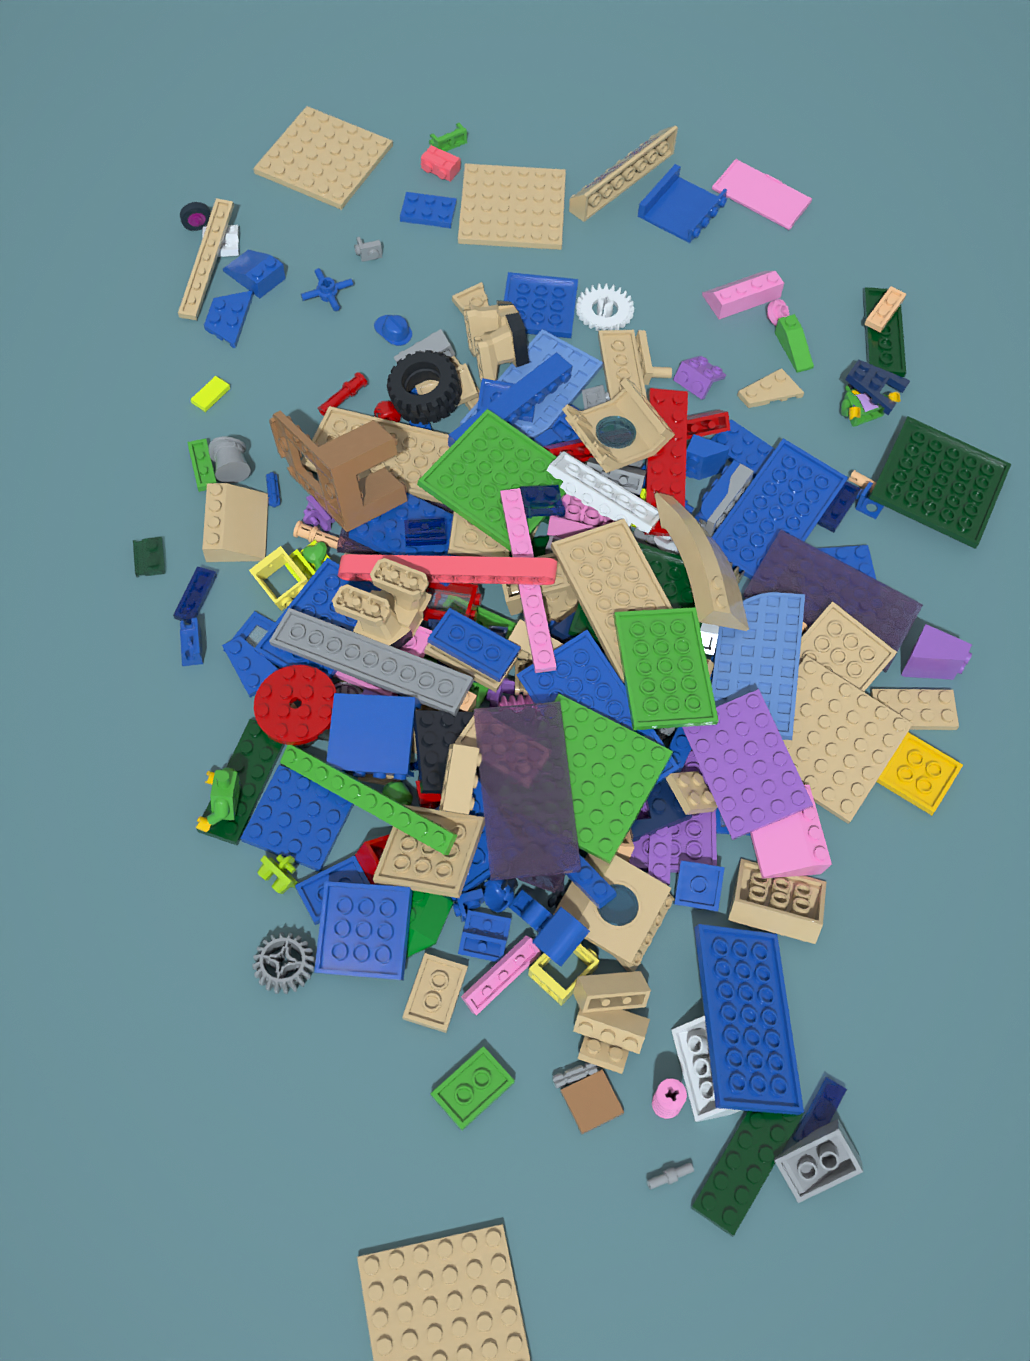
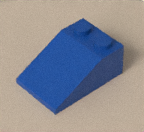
[223,250,285,298]

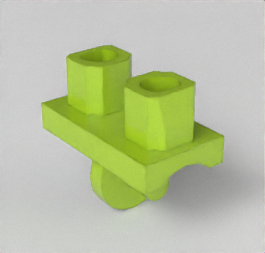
[257,854,299,894]

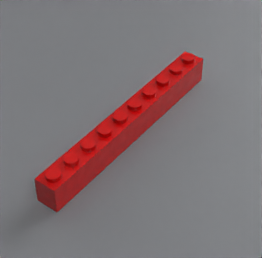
[543,410,730,462]

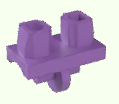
[303,495,336,532]

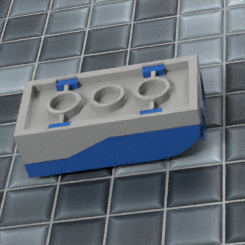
[694,460,754,537]

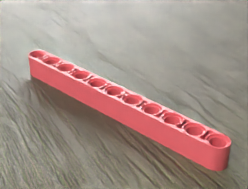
[338,554,558,585]

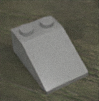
[774,1119,863,1203]

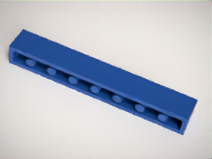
[448,352,573,447]

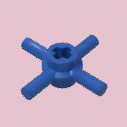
[301,268,353,311]

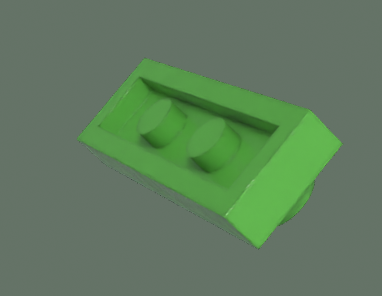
[187,438,217,492]

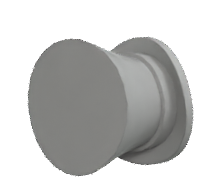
[208,436,251,483]

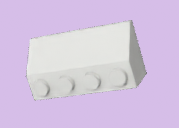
[671,1016,742,1122]

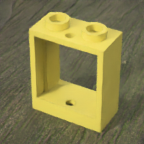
[249,546,309,611]
[528,943,599,1006]

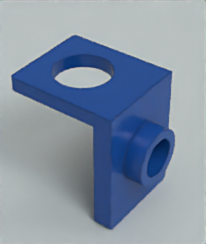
[855,481,884,519]

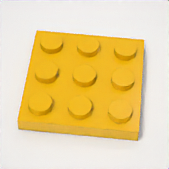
[876,732,963,815]

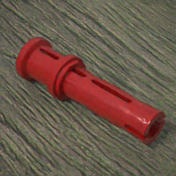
[318,372,368,416]

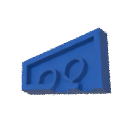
[222,636,279,698]

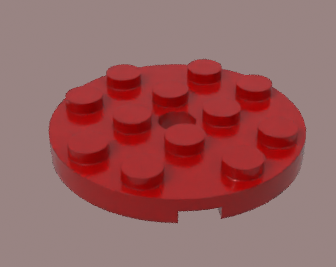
[254,665,337,745]

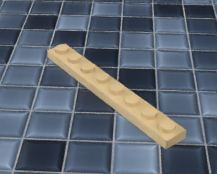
[178,198,234,321]

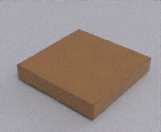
[560,1069,624,1135]

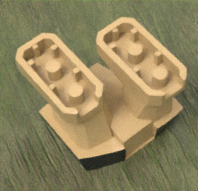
[463,300,529,381]
[332,558,432,649]

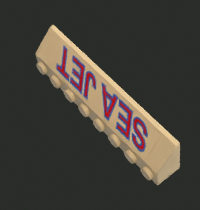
[569,126,678,222]

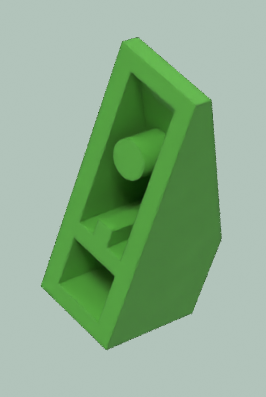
[775,314,814,373]

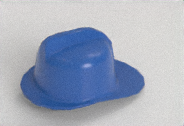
[374,315,412,346]

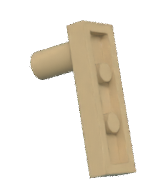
[636,330,672,385]

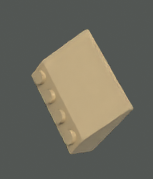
[202,483,269,562]
[728,859,826,944]

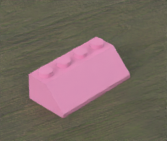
[702,271,784,319]

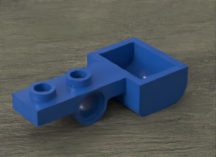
[509,890,590,967]

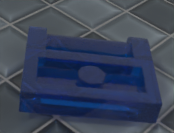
[520,485,565,519]

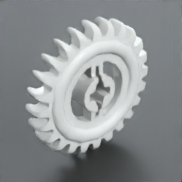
[576,283,634,331]

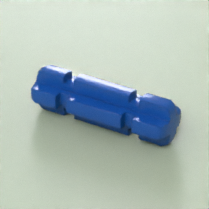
[266,472,280,508]

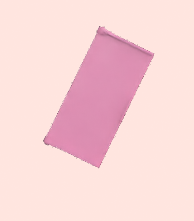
[712,159,812,230]

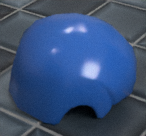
[483,876,514,913]

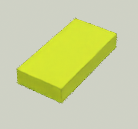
[191,376,230,412]

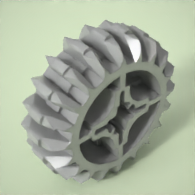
[252,932,315,994]

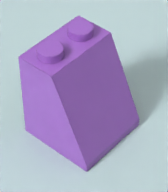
[901,624,972,680]

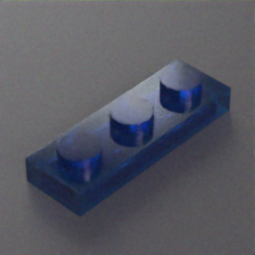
[817,481,861,533]
[173,566,217,624]
[793,1077,847,1142]

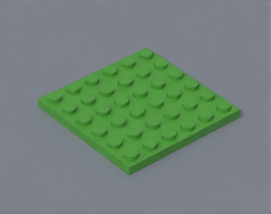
[417,409,566,551]
[494,694,673,864]

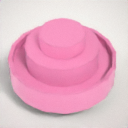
[767,299,790,326]

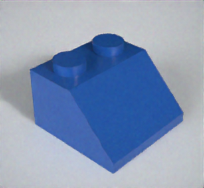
[686,434,730,480]

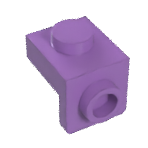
[486,678,515,709]

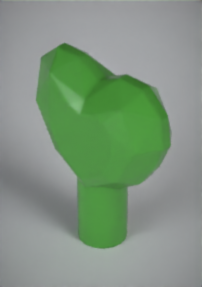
[302,541,327,571]

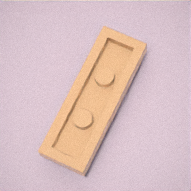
[864,286,906,332]

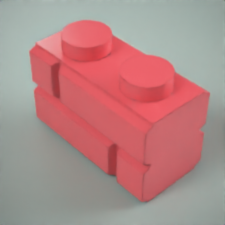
[421,145,460,182]

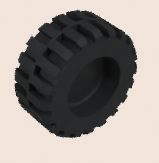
[387,350,462,425]

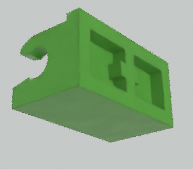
[429,123,467,152]

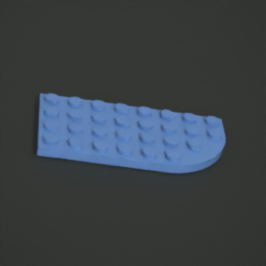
[460,329,603,440]
[712,592,805,740]

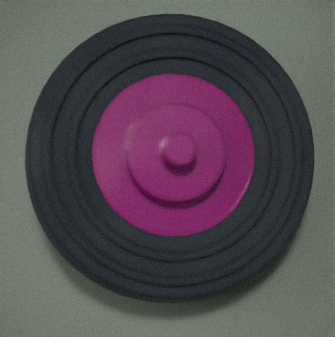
[180,202,211,231]

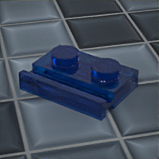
[404,518,446,547]

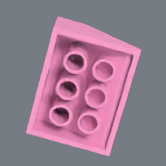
[547,494,632,539]
[750,785,832,879]

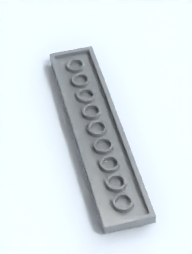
[269,608,474,716]

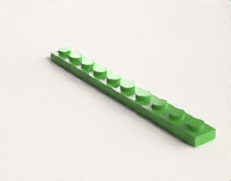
[280,745,458,855]

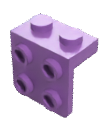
[673,356,726,400]

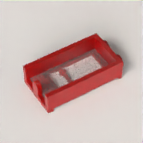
[423,582,482,622]

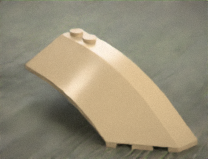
[655,493,749,631]

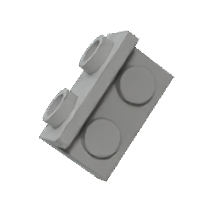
[582,385,610,410]

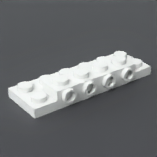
[547,451,660,533]

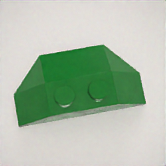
[406,890,453,959]

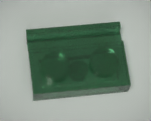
[133,537,165,578]

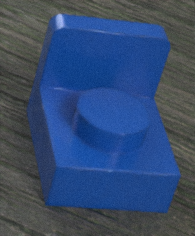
[453,888,484,922]

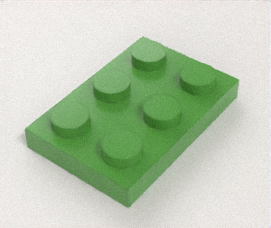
[431,1046,515,1131]

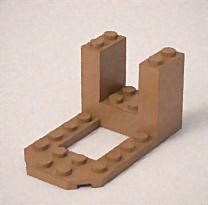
[269,410,407,532]

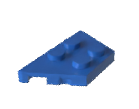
[204,291,253,348]

